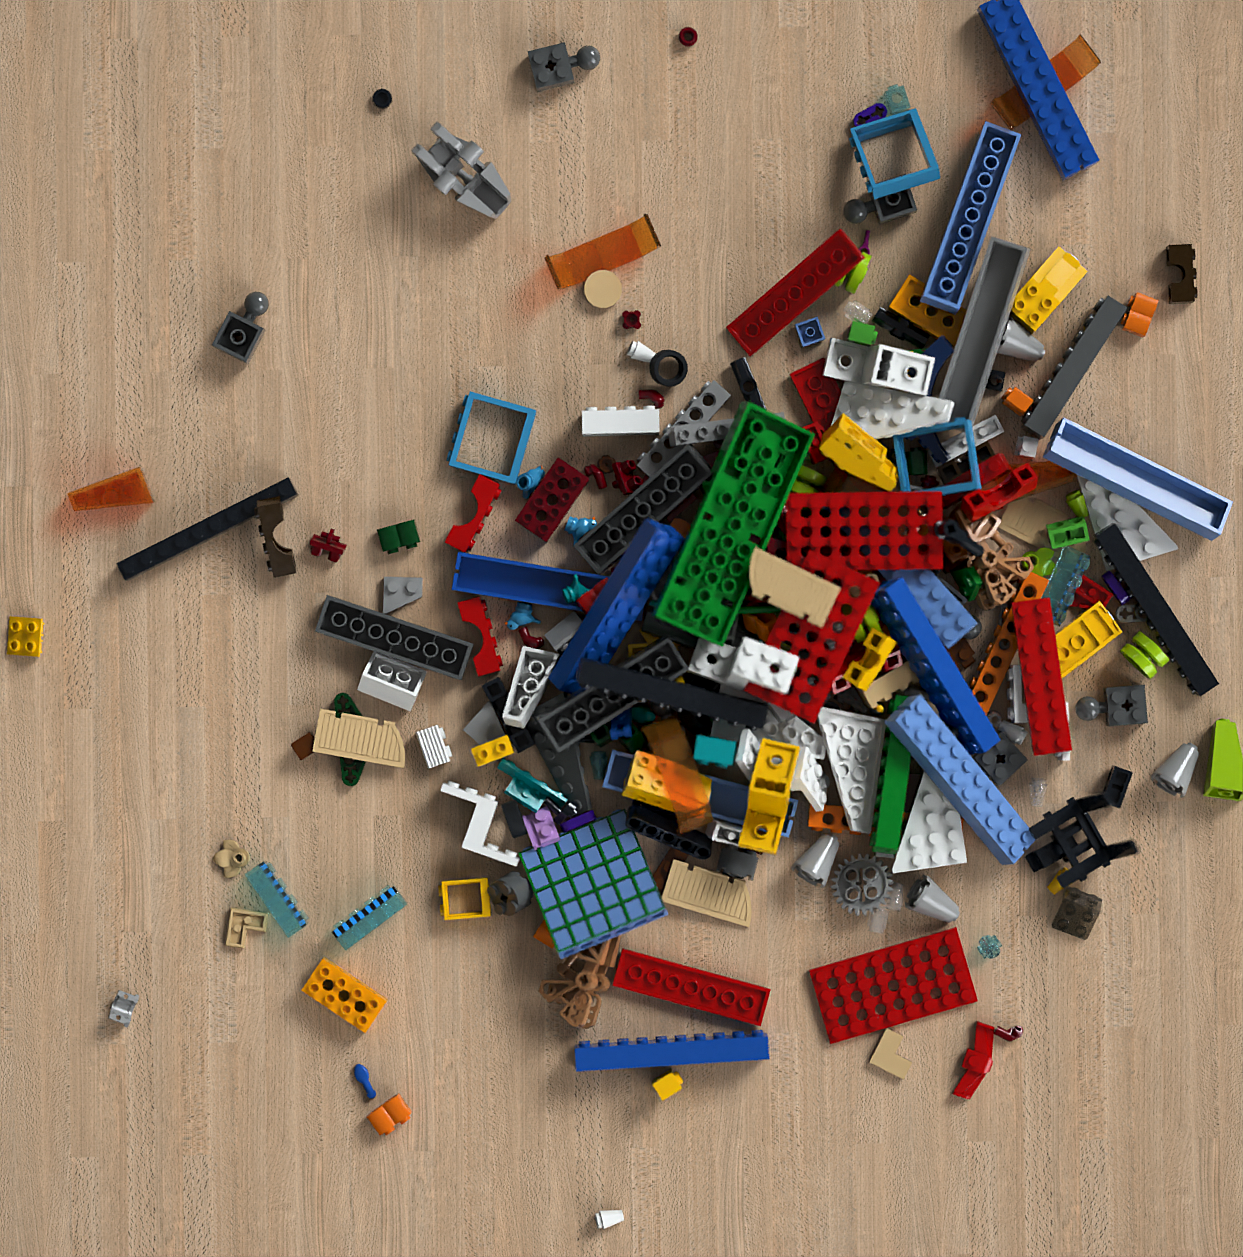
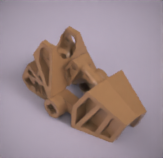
[945,501,1034,611]
[538,935,621,1029]

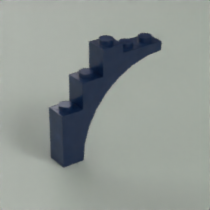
[905,335,955,464]

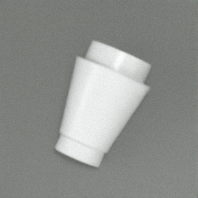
[627,341,656,363]
[998,720,1028,745]
[595,1210,624,1229]

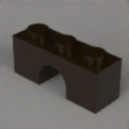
[1166,244,1198,304]
[936,441,995,485]

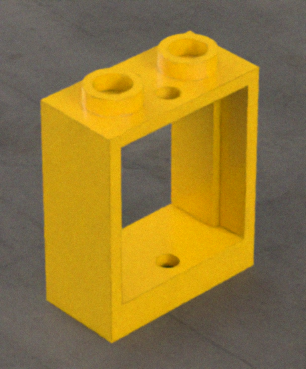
[438,877,491,920]

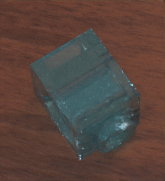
[884,84,911,116]

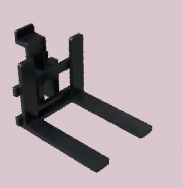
[1025,791,1140,888]

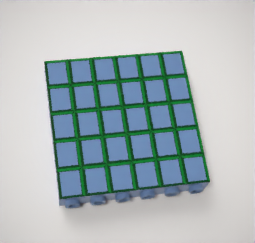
[519,809,669,959]

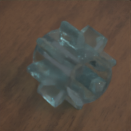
[977,935,1002,959]

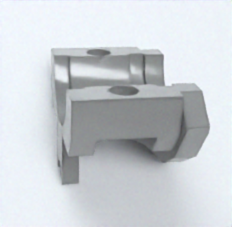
[108,990,139,1028]

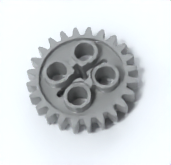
[831,853,894,916]

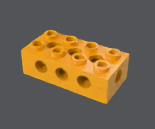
[888,274,967,347]
[301,957,388,1033]

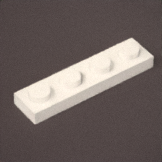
[927,415,1005,467]

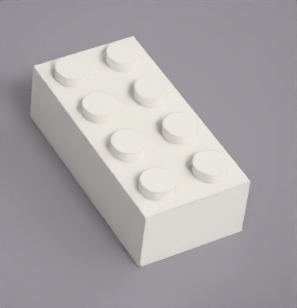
[582,406,660,437]

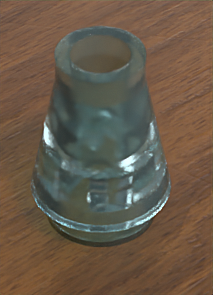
[589,751,608,780]

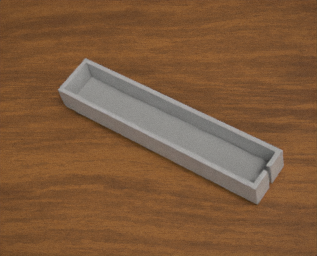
[939,237,1031,433]

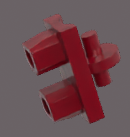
[612,460,643,495]
[309,528,347,562]

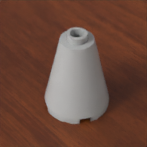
[997,317,1045,362]
[1151,743,1199,798]
[791,833,839,888]
[905,875,960,923]

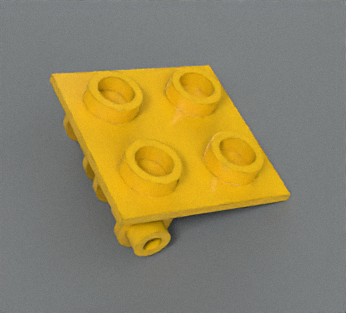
[7,616,44,657]

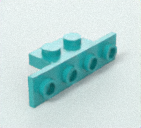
[497,758,568,813]

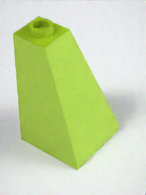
[1203,718,1243,801]

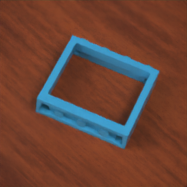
[848,108,940,199]
[446,391,537,485]
[893,417,981,496]

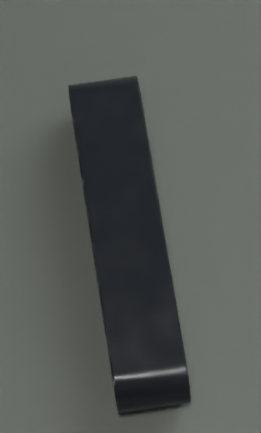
[625,805,713,860]

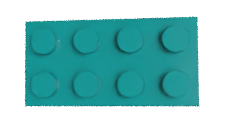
[692,735,736,768]

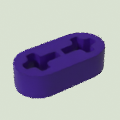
[853,103,887,127]
[1101,571,1130,605]
[560,810,596,832]

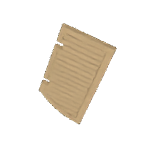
[998,493,1086,569]
[749,547,840,628]
[312,709,405,768]
[662,859,752,927]

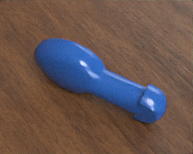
[354,1064,376,1099]

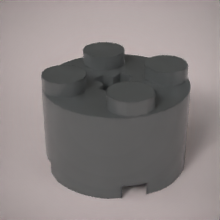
[716,845,759,881]
[487,871,534,916]

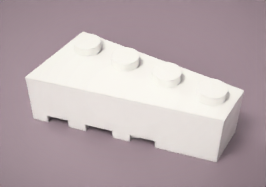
[502,646,561,728]

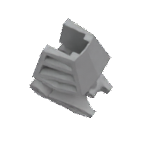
[411,122,511,219]

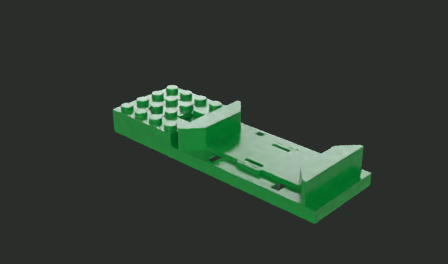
[649,401,815,647]

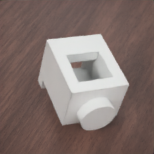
[1014,436,1039,459]

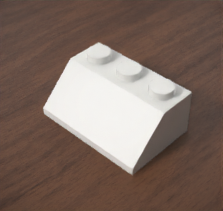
[357,651,427,712]

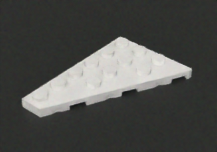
[817,707,886,834]
[892,771,967,873]

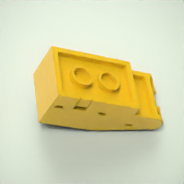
[1010,247,1088,334]
[819,413,898,491]
[1055,601,1123,678]
[621,750,712,817]

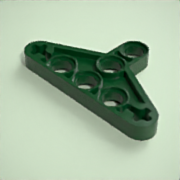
[334,693,366,786]

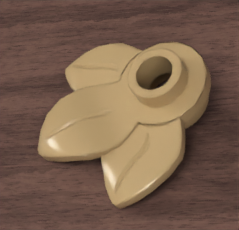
[213,839,250,878]

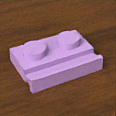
[522,806,560,850]

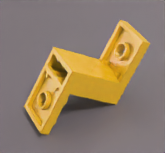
[738,738,800,855]

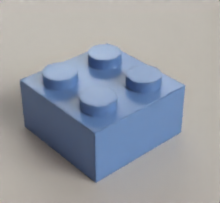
[794,316,825,348]

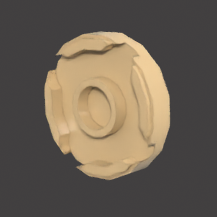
[584,270,622,308]

